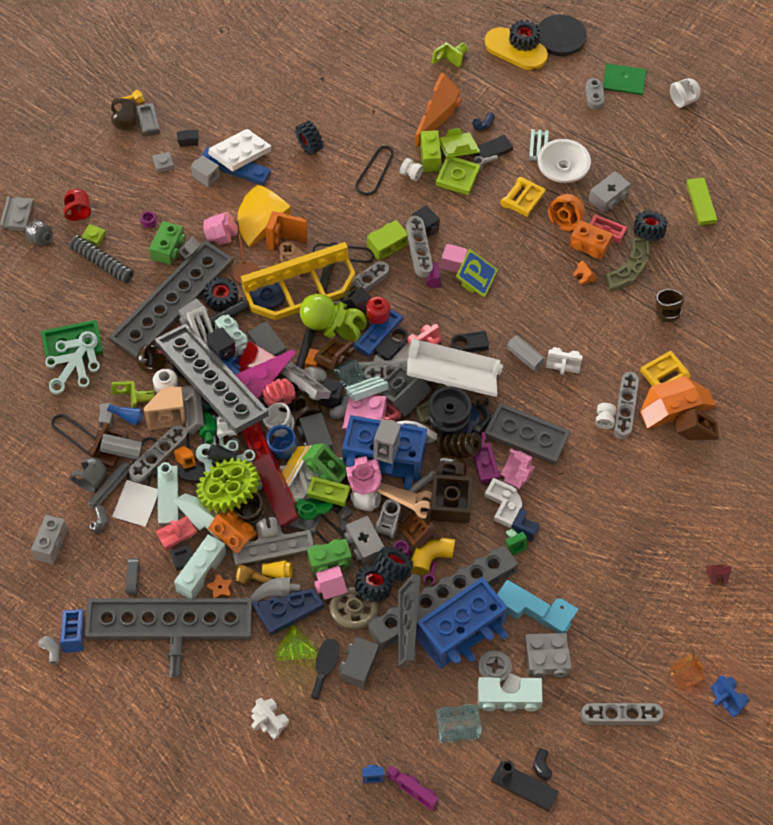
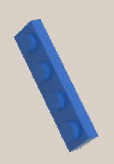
[202,147,271,186]

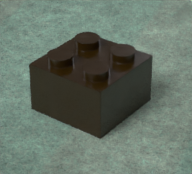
[430,474,473,523]

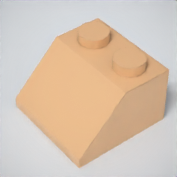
[144,386,186,431]

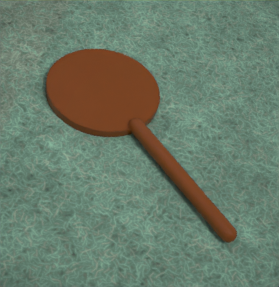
[232,234,259,285]

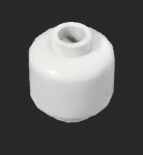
[153,369,178,393]
[351,489,381,512]

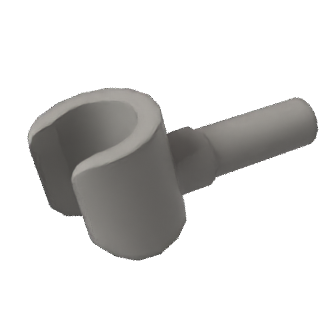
[474,155,498,170]

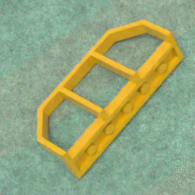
[241,242,355,321]

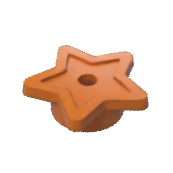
[206,575,232,598]

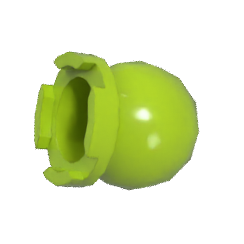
[300,294,347,338]

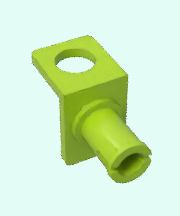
[431,42,468,68]
[111,381,154,408]

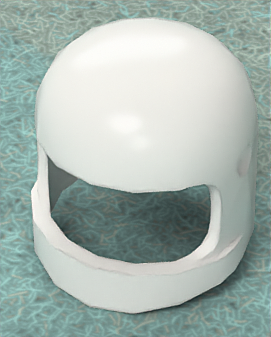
[670,78,701,107]
[263,402,295,437]

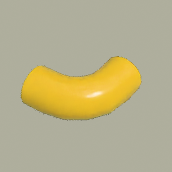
[410,538,455,576]

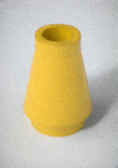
[262,560,293,578]

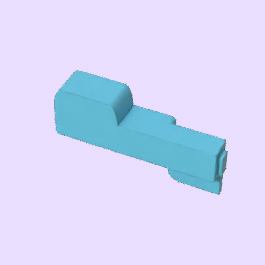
[497,580,579,633]

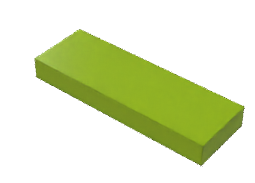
[686,178,717,225]

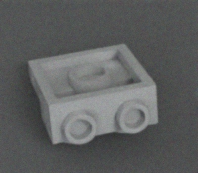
[525,633,571,678]

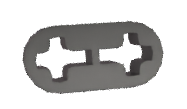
[126,558,140,595]

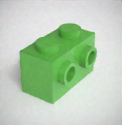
[149,221,186,265]
[302,444,347,483]
[307,539,352,577]

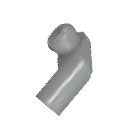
[329,396,349,419]

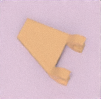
[377,483,432,518]

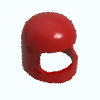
[64,188,91,221]

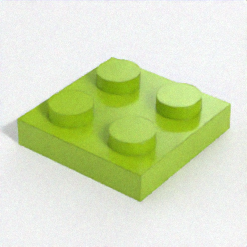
[435,157,480,196]

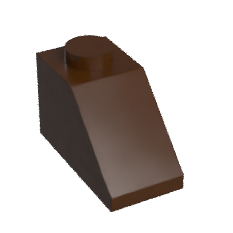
[676,408,719,440]

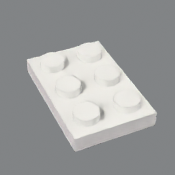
[208,129,271,171]

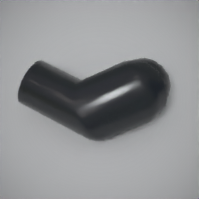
[533,748,552,780]

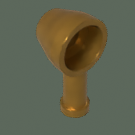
[234,564,272,586]

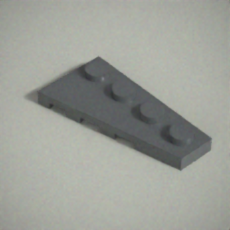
[398,574,420,668]

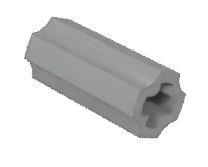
[507,335,545,371]
[100,434,142,460]

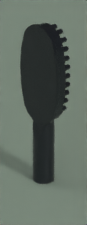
[154,463,206,482]
[311,638,339,700]

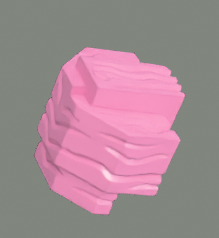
[204,212,238,246]
[500,449,535,489]
[346,456,382,495]

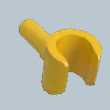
[122,90,144,104]

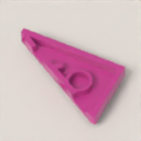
[235,349,295,399]

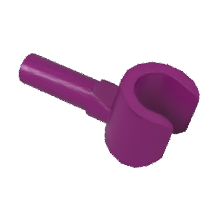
[423,561,437,587]

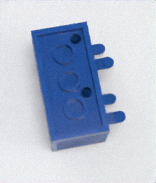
[342,415,427,489]
[416,577,508,669]

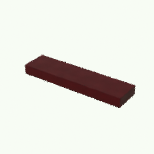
[253,453,300,528]

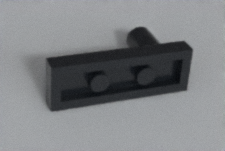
[491,761,559,812]

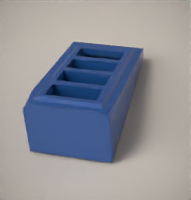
[60,609,84,653]

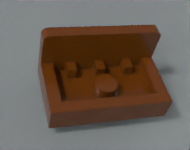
[314,339,355,371]
[88,422,129,470]

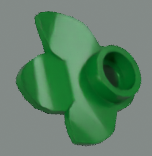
[295,498,333,520]

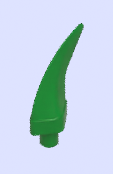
[200,410,217,444]

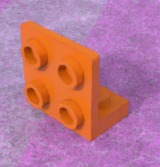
[265,211,308,251]

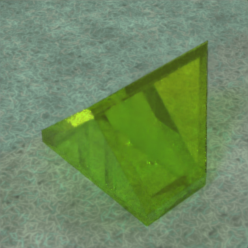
[275,624,317,661]

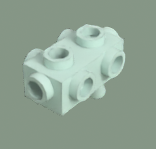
[215,314,248,357]

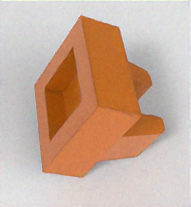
[573,260,598,285]

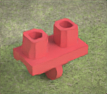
[407,324,442,346]
[156,516,197,550]

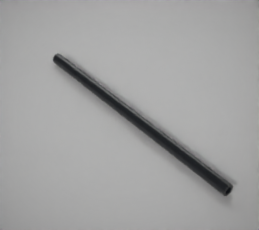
[283,242,337,414]

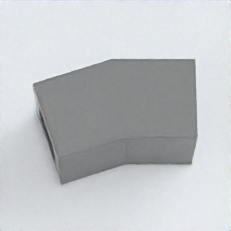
[178,236,200,259]
[98,403,114,428]

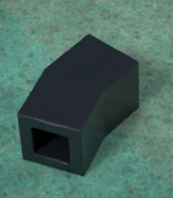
[177,130,199,147]

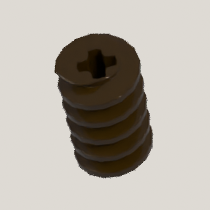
[437,432,482,458]

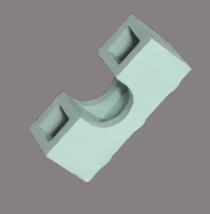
[174,534,226,598]
[477,677,542,712]

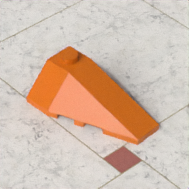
[415,73,462,146]

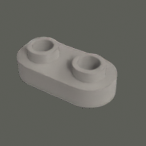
[585,78,604,109]

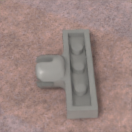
[280,361,331,400]
[232,517,314,566]

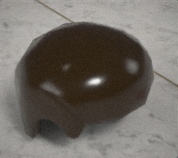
[136,344,165,373]

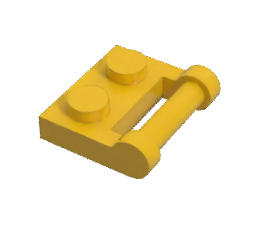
[500,177,546,217]
[640,351,691,386]

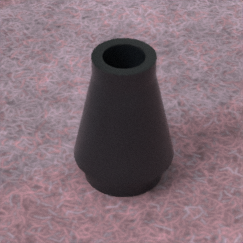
[207,443,237,463]

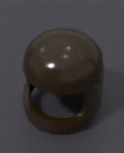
[111,98,137,130]
[655,289,684,322]
[293,392,323,425]
[435,454,467,477]
[234,493,264,524]

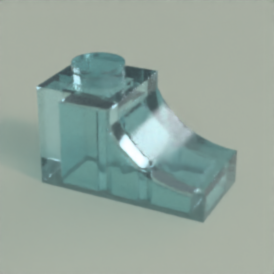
[334,360,367,387]

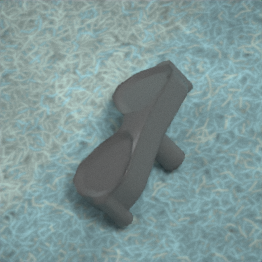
[339,505,352,533]

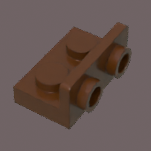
[398,511,442,549]

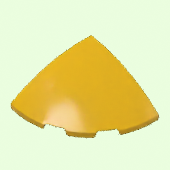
[237,185,291,248]

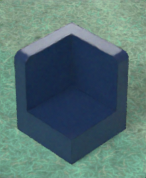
[511,508,540,542]

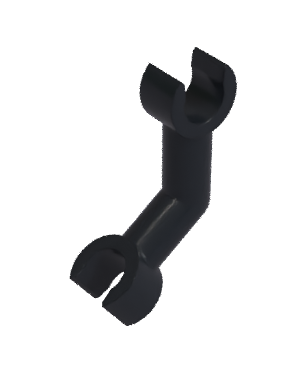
[472,397,492,436]

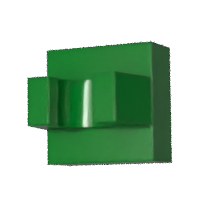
[505,529,527,556]

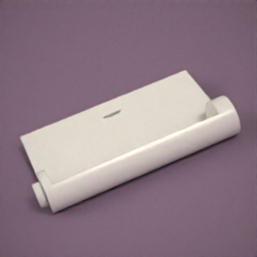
[407,339,503,397]

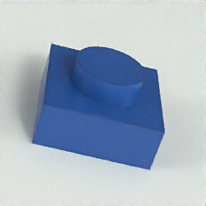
[362,765,385,783]

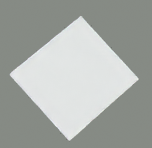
[112,480,158,527]

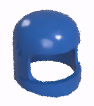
[266,425,299,460]

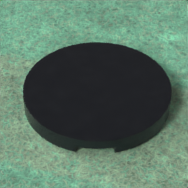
[538,14,587,56]

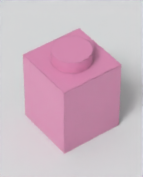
[441,244,467,273]
[315,566,347,600]

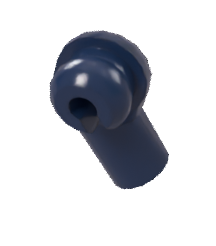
[472,112,495,131]

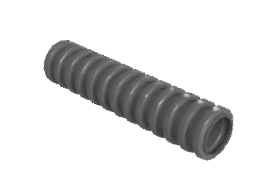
[69,235,134,284]

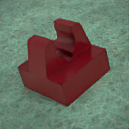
[706,564,731,585]

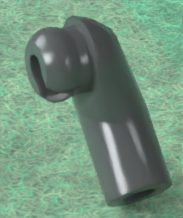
[90,505,109,533]

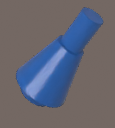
[107,404,144,426]

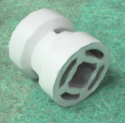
[400,158,424,181]
[595,403,616,429]

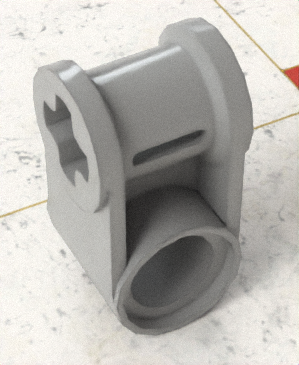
[375,499,402,540]

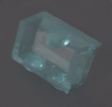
[436,704,482,743]

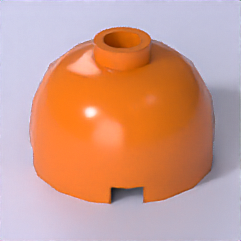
[548,194,585,231]

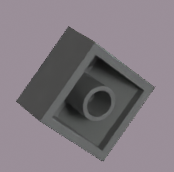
[378,364,432,417]

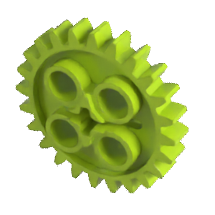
[196,457,260,513]

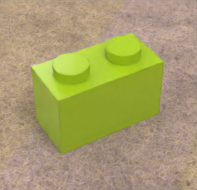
[420,130,441,172]
[367,220,409,261]

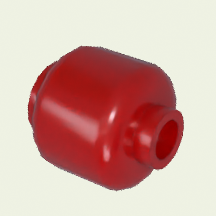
[366,296,390,324]

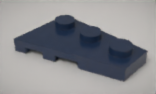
[252,589,324,636]

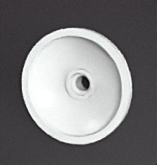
[538,139,591,183]

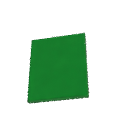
[603,63,646,95]

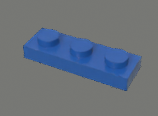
[354,308,403,358]

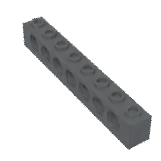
[368,545,518,651]

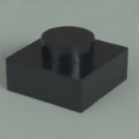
[170,545,193,571]

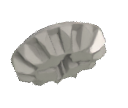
[479,651,512,683]

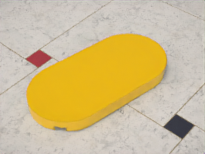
[485,27,548,70]

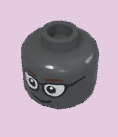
[26,220,53,246]

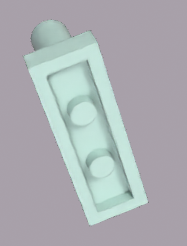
[158,462,179,525]

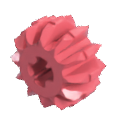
[262,379,296,409]

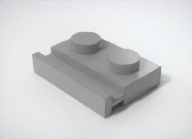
[0,196,34,232]

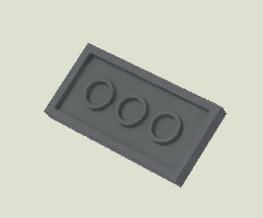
[485,403,570,465]

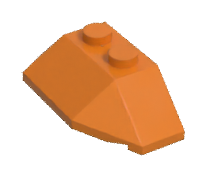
[639,376,716,430]

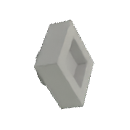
[152,152,174,173]

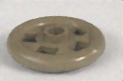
[330,587,378,629]

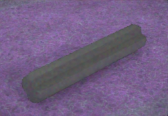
[88,462,131,509]

